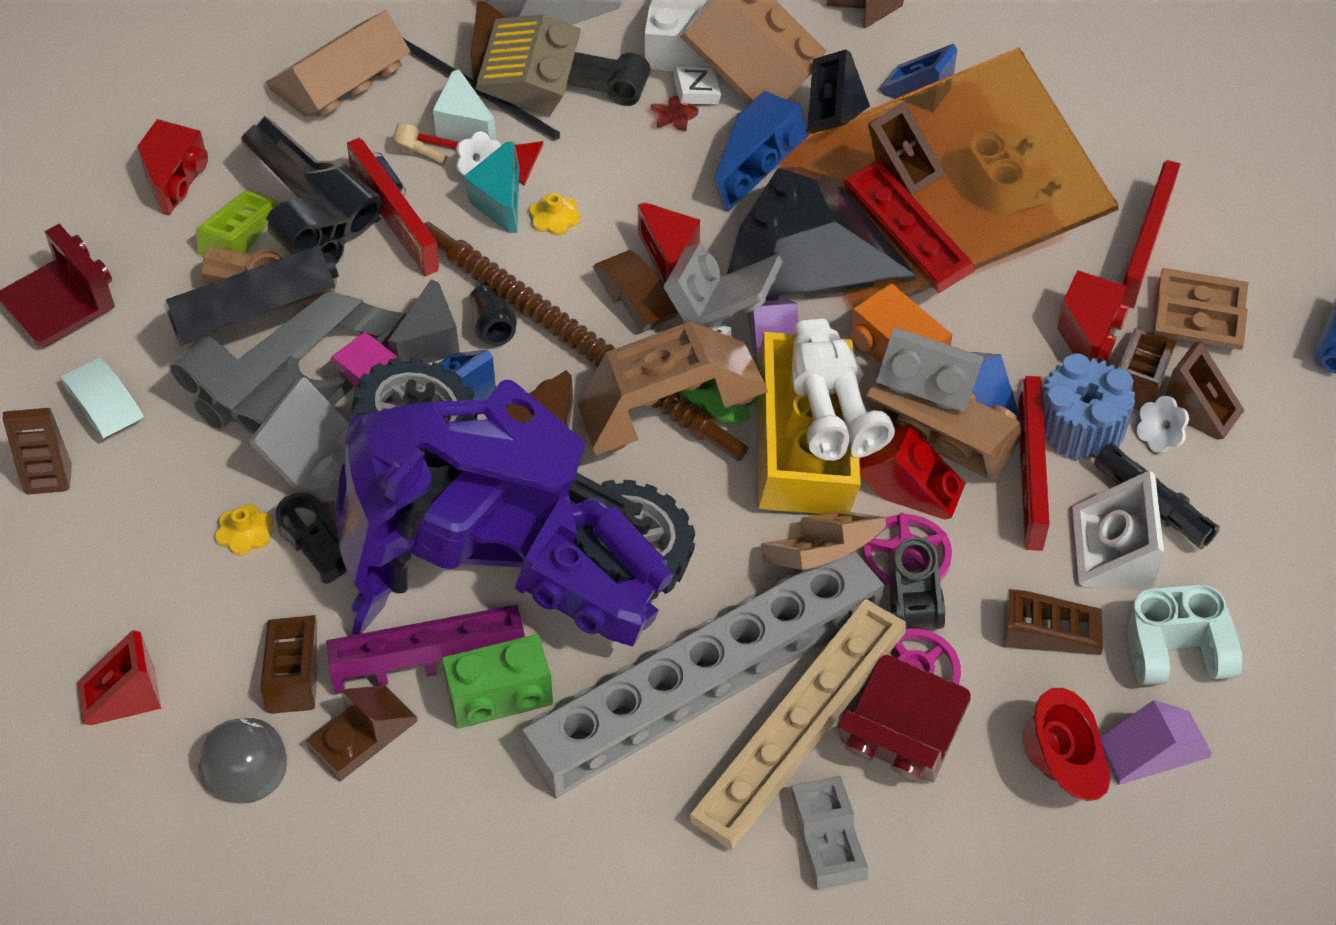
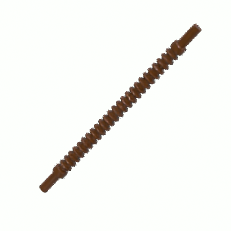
[424,222,748,461]

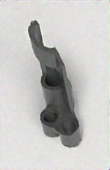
[169,290,407,435]

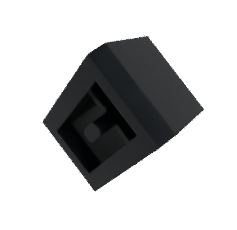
[807,49,870,134]

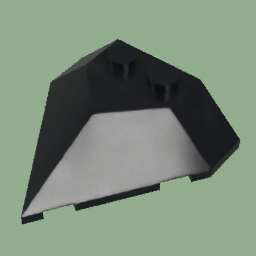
[727,167,916,301]

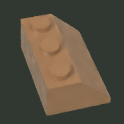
[680,0,827,104]
[265,10,411,117]
[866,383,1022,482]

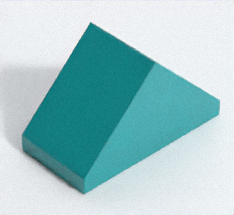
[463,142,519,233]

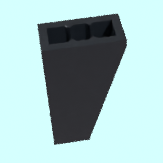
[164,245,339,346]

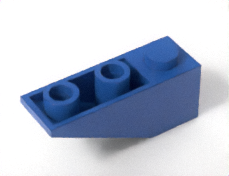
[714,91,809,212]

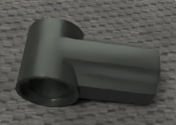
[567,52,651,106]

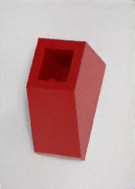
[137,119,208,216]
[1057,270,1130,363]
[859,425,966,520]

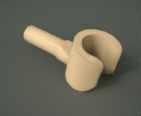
[394,123,447,164]

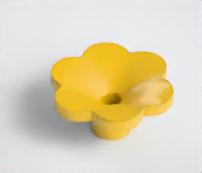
[529,193,581,236]
[215,504,274,556]

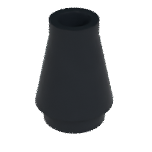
[469,286,517,346]

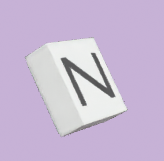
[673,66,721,105]

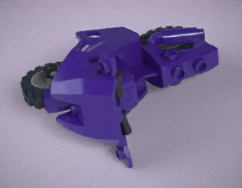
[335,358,695,647]

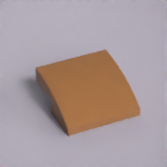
[1154,268,1249,350]
[761,511,886,570]

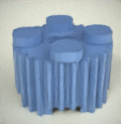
[1042,353,1135,461]

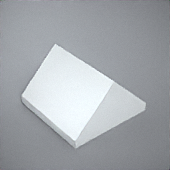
[1072,470,1164,590]

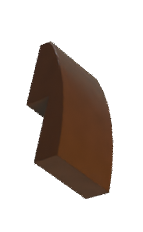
[593,250,678,332]

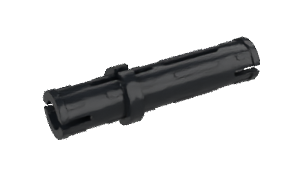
[1094,443,1220,550]

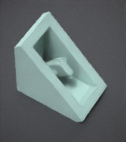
[433,69,497,142]

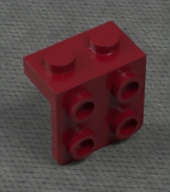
[0,223,115,347]
[838,655,971,783]

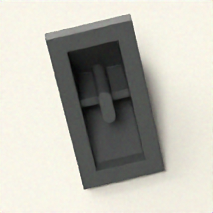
[388,279,460,364]

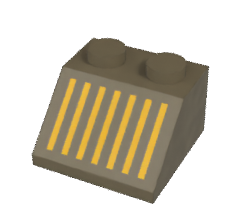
[475,14,581,117]

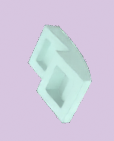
[60,357,144,438]

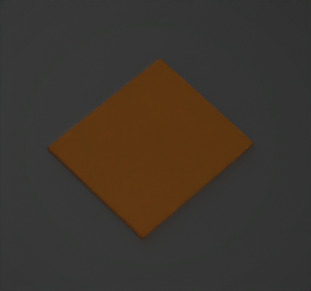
[779,47,1119,312]

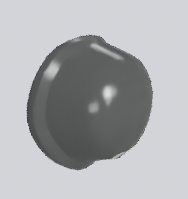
[199,718,287,803]

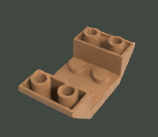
[578,321,768,456]

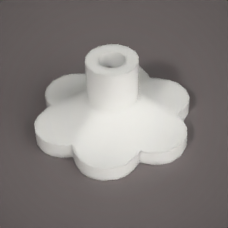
[456,131,502,175]
[1137,396,1189,453]

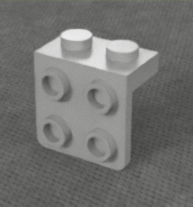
[876,327,984,412]

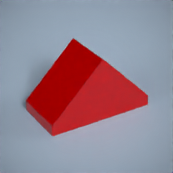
[638,202,700,284]
[77,630,161,725]

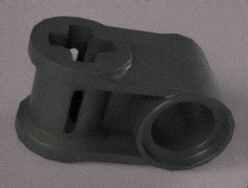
[888,537,945,629]

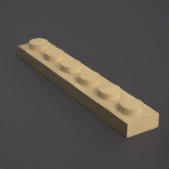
[690,599,906,850]

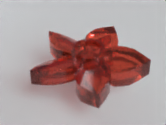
[651,95,699,131]

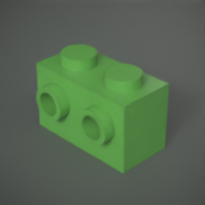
[442,634,553,729]

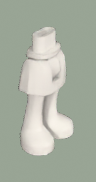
[792,319,895,461]

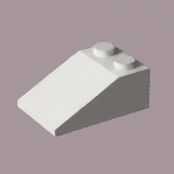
[645,0,719,75]

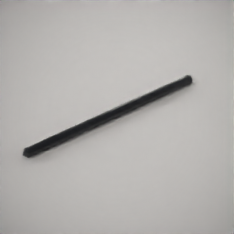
[402,37,560,140]

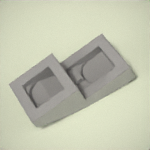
[791,776,868,890]

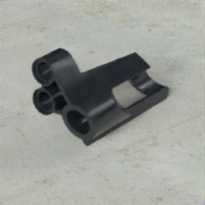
[241,116,383,265]

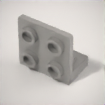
[664,241,783,327]
[250,377,349,503]

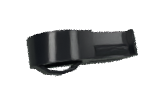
[276,493,347,584]

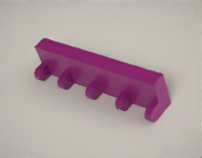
[326,605,525,694]

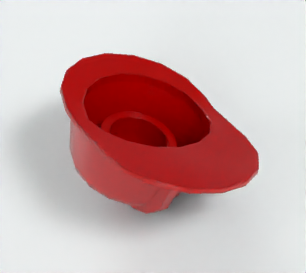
[1023,687,1111,801]

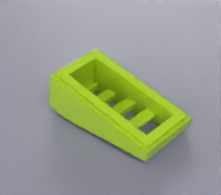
[196,190,280,257]

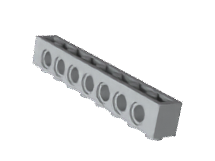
[522,551,884,798]

